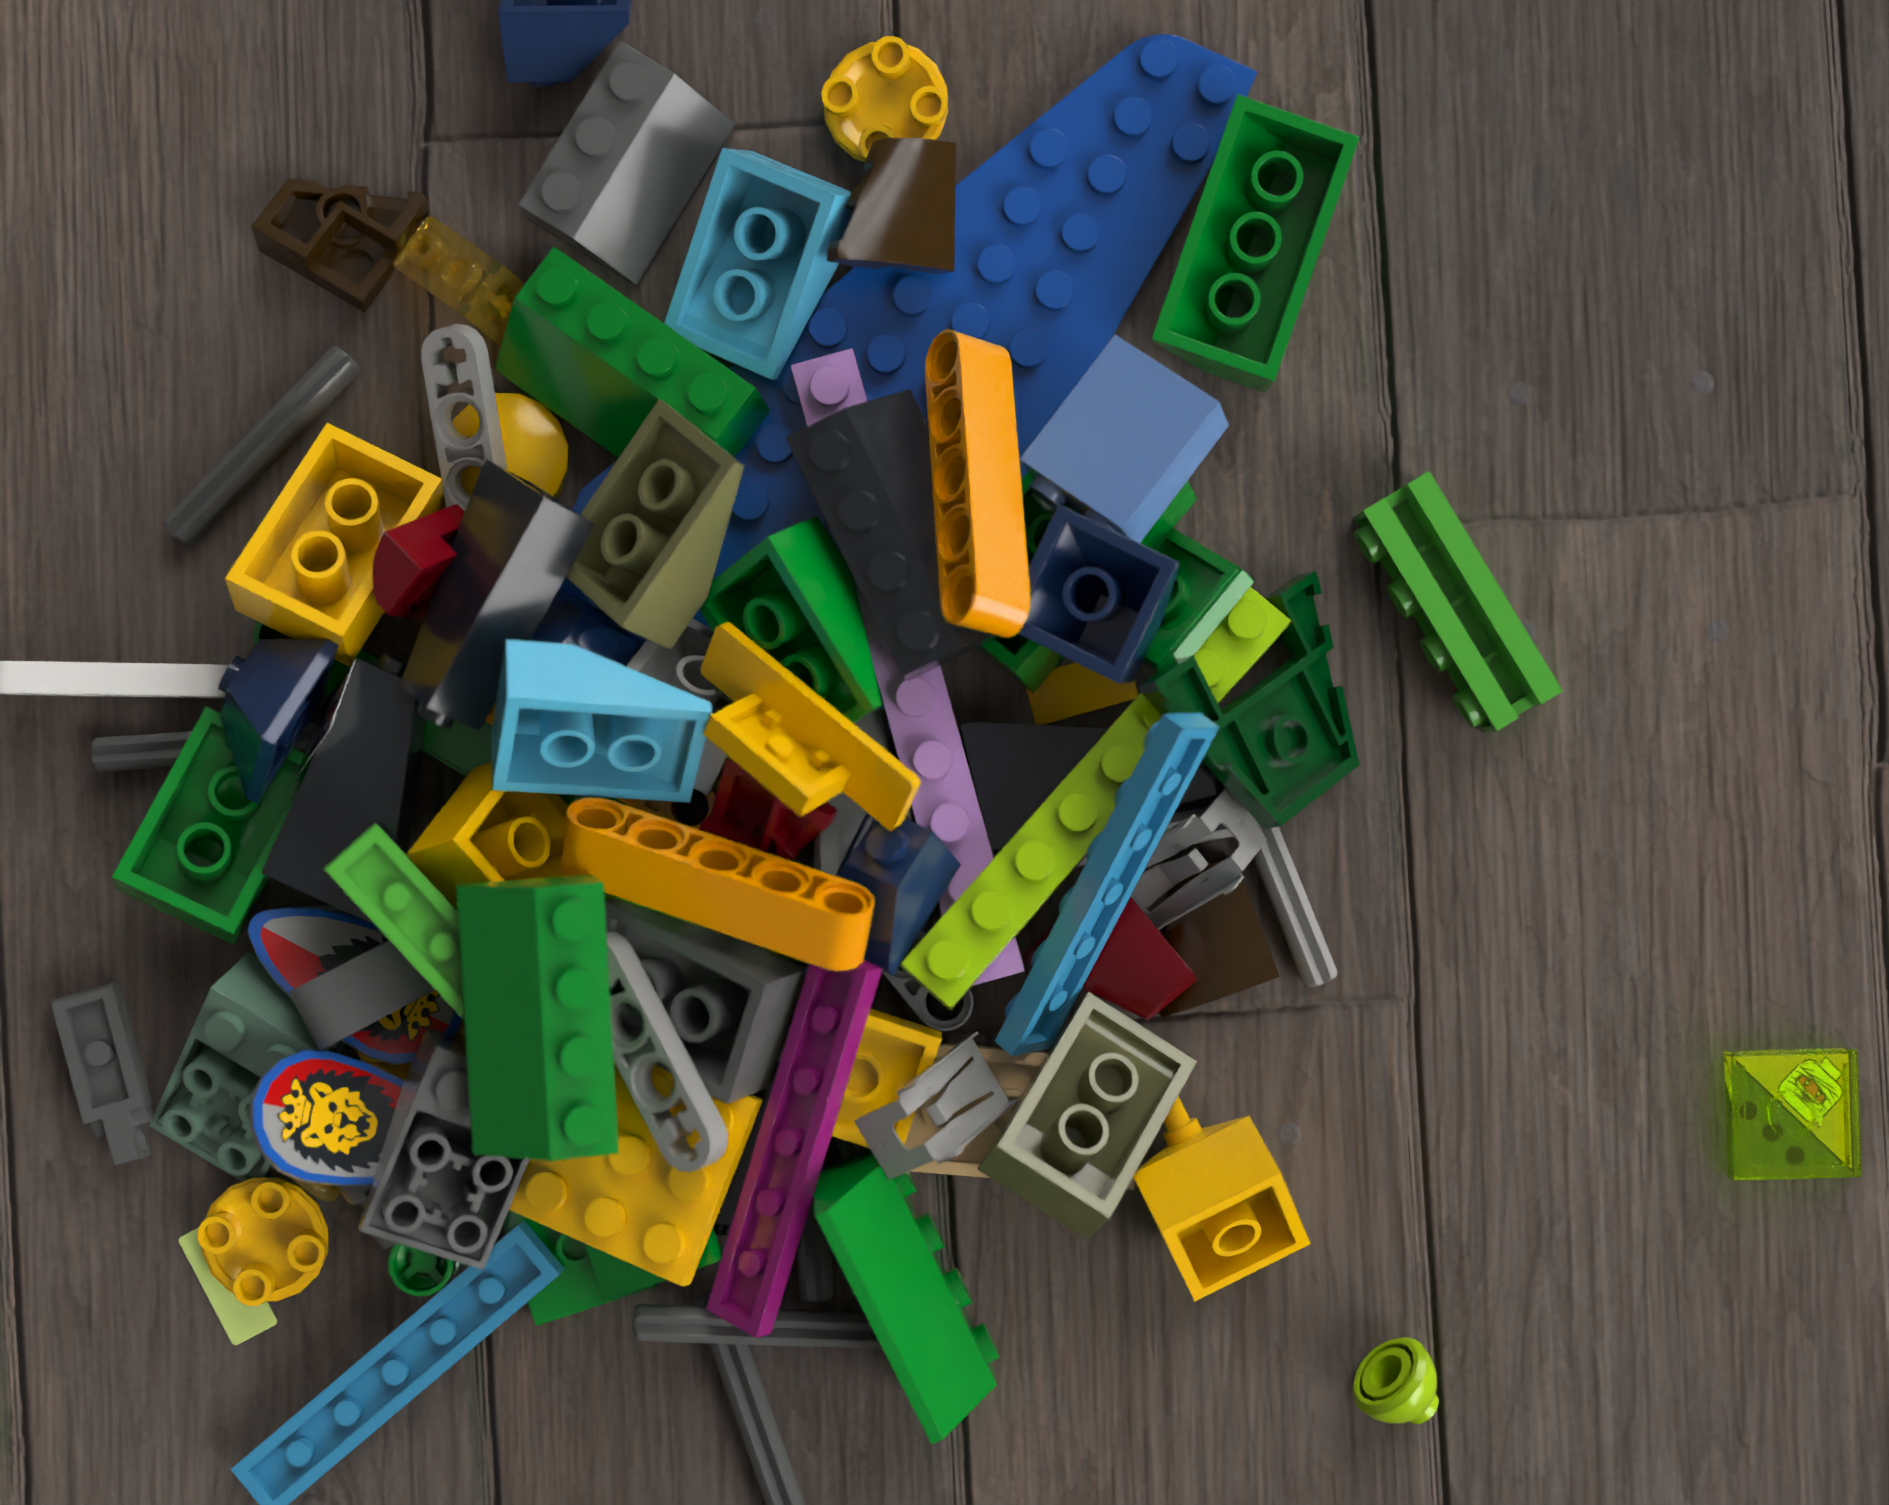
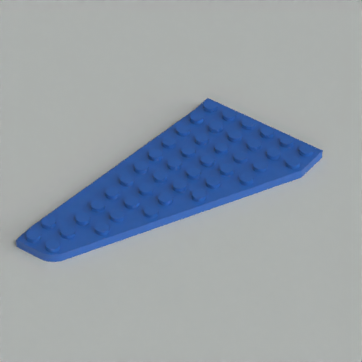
[559,34,1258,737]

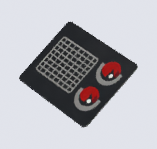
[296,658,356,777]

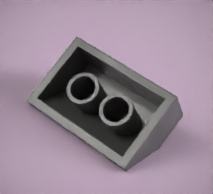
[518,40,736,287]

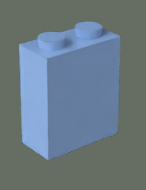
[1020,335,1229,543]

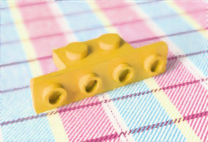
[700,622,920,830]

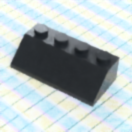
[785,389,999,681]

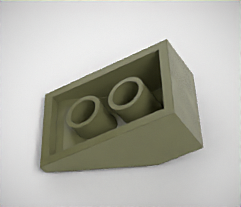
[566,399,744,650]
[977,992,1197,1240]

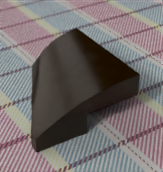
[827,138,956,275]
[251,179,430,312]
[1159,855,1280,1018]

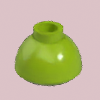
[1352,1337,1439,1424]

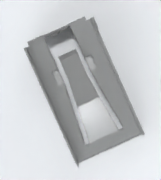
[1131,788,1267,930]
[854,1031,1018,1180]

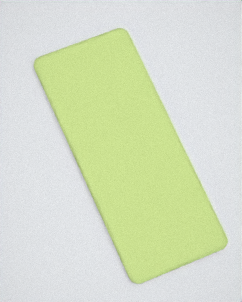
[179,1228,277,1345]

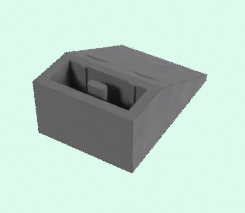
[358,1027,530,1270]

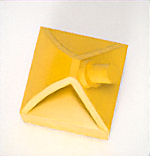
[406,762,569,911]
[1133,1096,1310,1301]

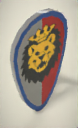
[248,908,462,1065]
[250,1050,404,1186]

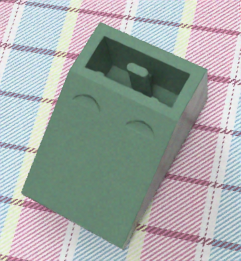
[149,952,345,1182]

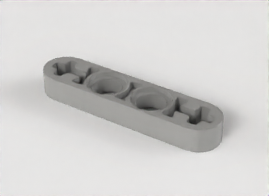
[421,324,507,511]
[606,931,728,1172]

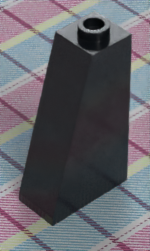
[400,459,595,731]
[261,653,426,925]
[960,722,1219,850]

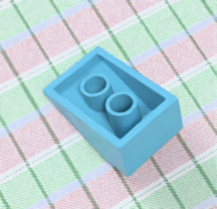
[664,148,853,380]
[491,639,712,802]

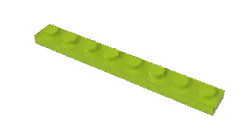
[900,586,1291,1010]

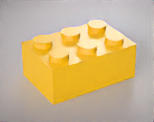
[225,423,446,666]

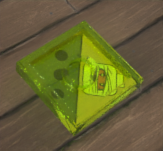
[1724,1047,1862,1181]

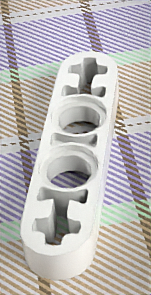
[0,661,229,699]

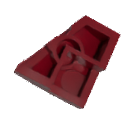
[372,504,465,624]
[699,757,838,861]
[1022,896,1197,1020]

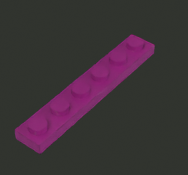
[706,960,882,1338]

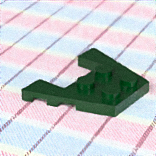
[1139,570,1360,829]

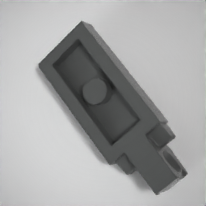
[51,982,154,1166]

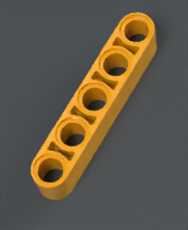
[925,329,1030,638]
[561,797,875,971]

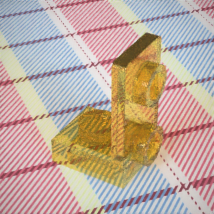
[394,216,525,347]

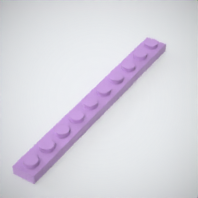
[791,348,1025,986]

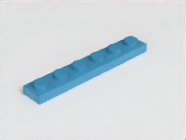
[995,713,1219,1057]
[230,1220,565,1505]

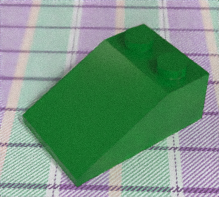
[699,516,882,724]
[112,706,313,946]

